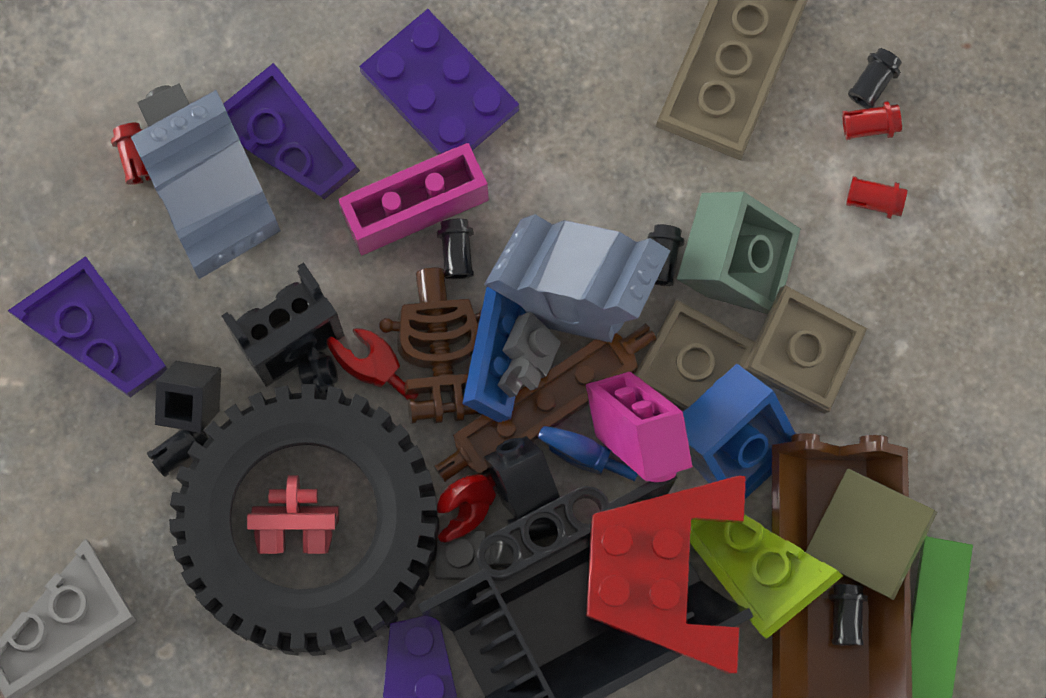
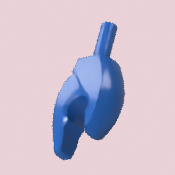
[538,426,638,482]

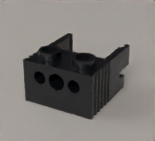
[221,262,345,387]

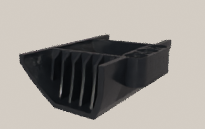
[417,475,754,698]

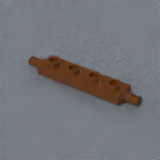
[434,323,657,482]

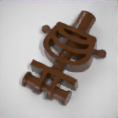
[379,267,483,424]

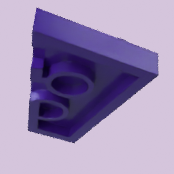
[223,63,360,200]
[8,256,168,398]
[383,615,458,698]

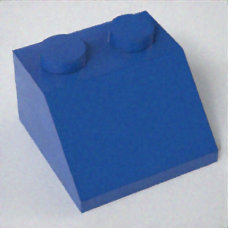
[683,364,796,499]

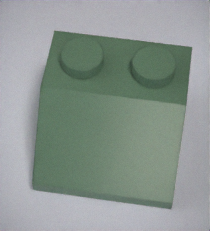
[677,191,801,314]

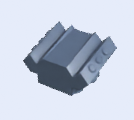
[131,90,281,279]
[484,214,670,343]

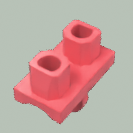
[247,475,339,554]

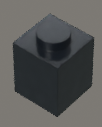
[155,361,221,433]

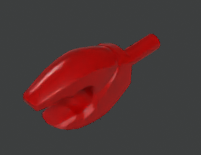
[326,328,419,400]
[437,474,496,543]

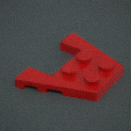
[586,476,746,674]

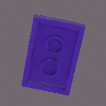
[359,9,519,155]

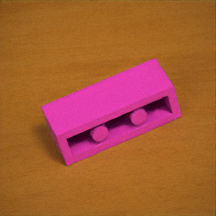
[338,143,489,256]
[586,372,692,482]

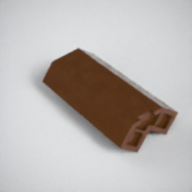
[772,433,912,698]

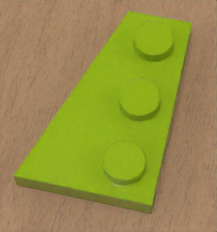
[690,514,843,639]

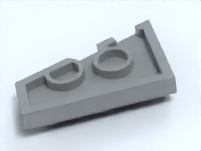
[0,539,137,698]

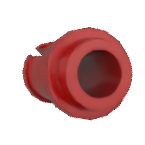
[842,101,902,140]
[110,122,151,185]
[846,176,908,219]

